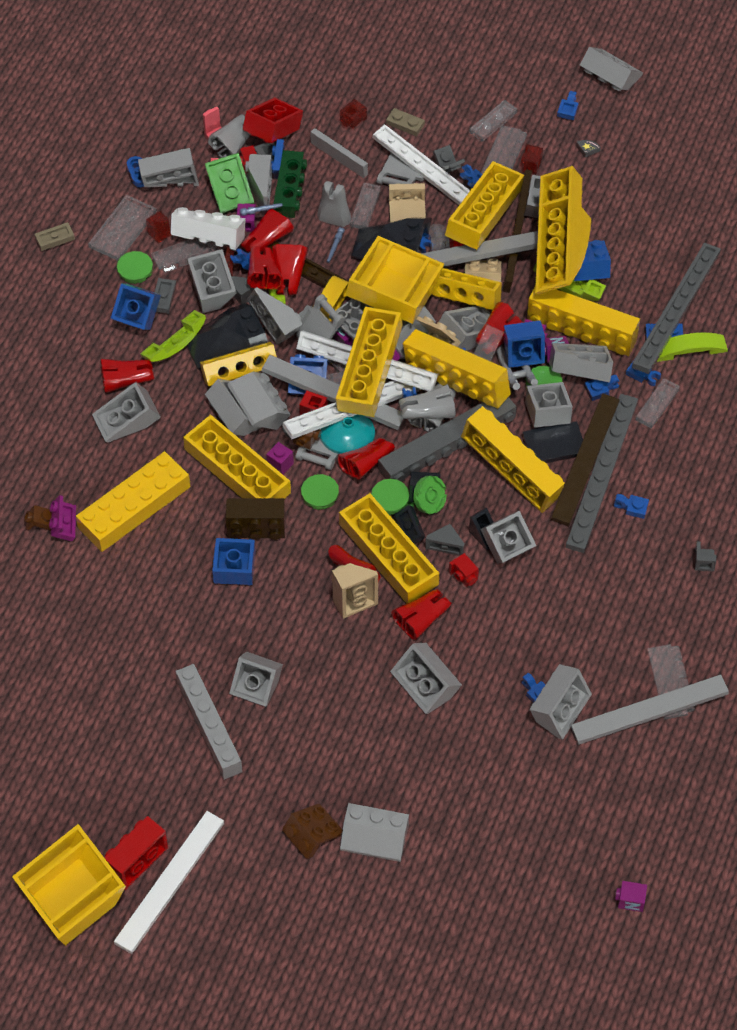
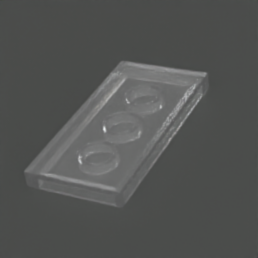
[88,195,157,261]

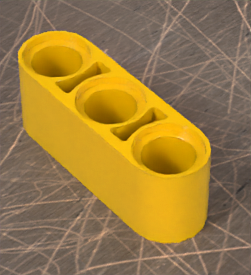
[319,276,348,322]

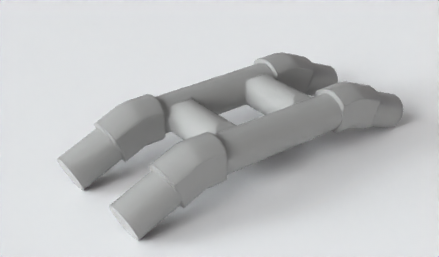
[496,345,538,390]

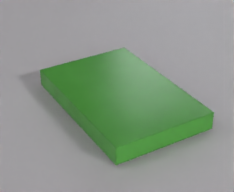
[205,153,255,214]

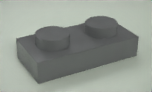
[154,278,176,314]

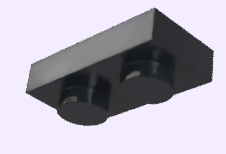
[395,505,426,545]

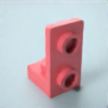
[203,107,222,140]

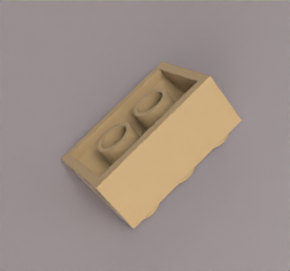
[332,563,378,619]

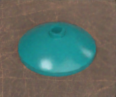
[320,415,375,454]

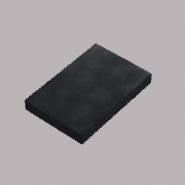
[522,421,583,463]

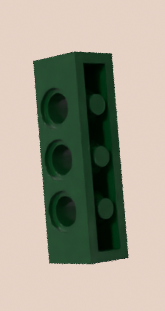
[273,150,307,218]

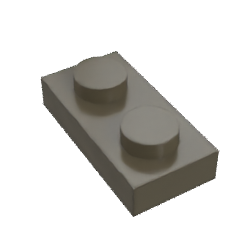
[386,108,425,136]
[35,222,75,251]

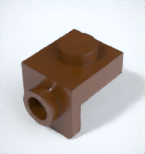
[293,429,322,449]
[24,505,52,531]

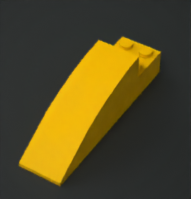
[535,166,591,294]

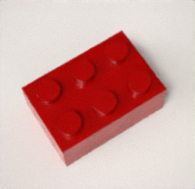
[242,97,303,143]
[104,816,168,891]

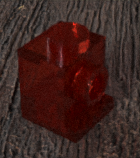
[340,99,367,128]
[521,144,543,175]
[146,211,171,243]

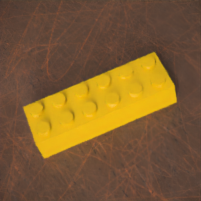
[445,161,524,250]
[527,285,640,356]
[336,307,403,417]
[403,329,511,409]
[461,406,565,513]
[183,415,291,499]
[76,451,190,552]
[339,493,439,603]

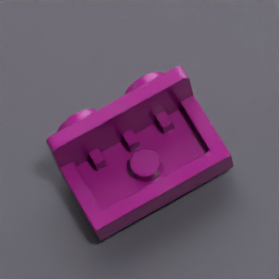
[49,495,76,541]

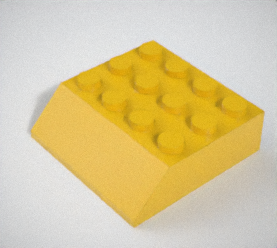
[346,236,444,324]
[12,824,126,946]

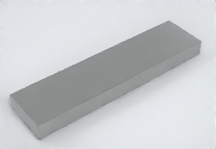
[310,128,368,178]

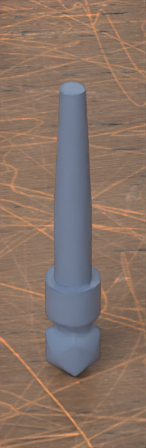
[240,203,282,216]
[326,227,345,263]

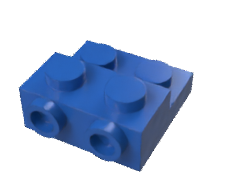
[288,354,328,395]

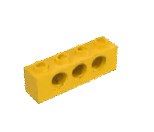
[431,268,502,310]
[199,342,277,386]

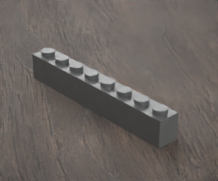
[378,397,516,482]

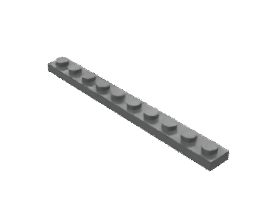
[632,243,721,374]
[566,394,638,553]

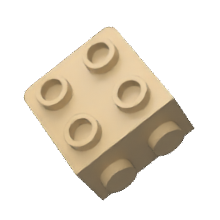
[389,183,426,222]
[465,258,501,282]
[416,316,461,347]

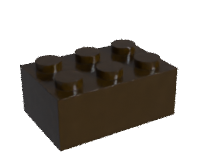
[226,498,286,540]

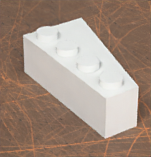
[171,207,246,250]

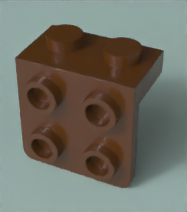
[282,804,343,859]

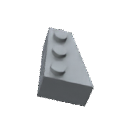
[138,148,199,187]
[549,343,613,382]

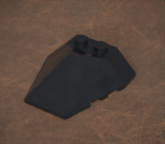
[351,217,432,261]
[186,303,268,370]

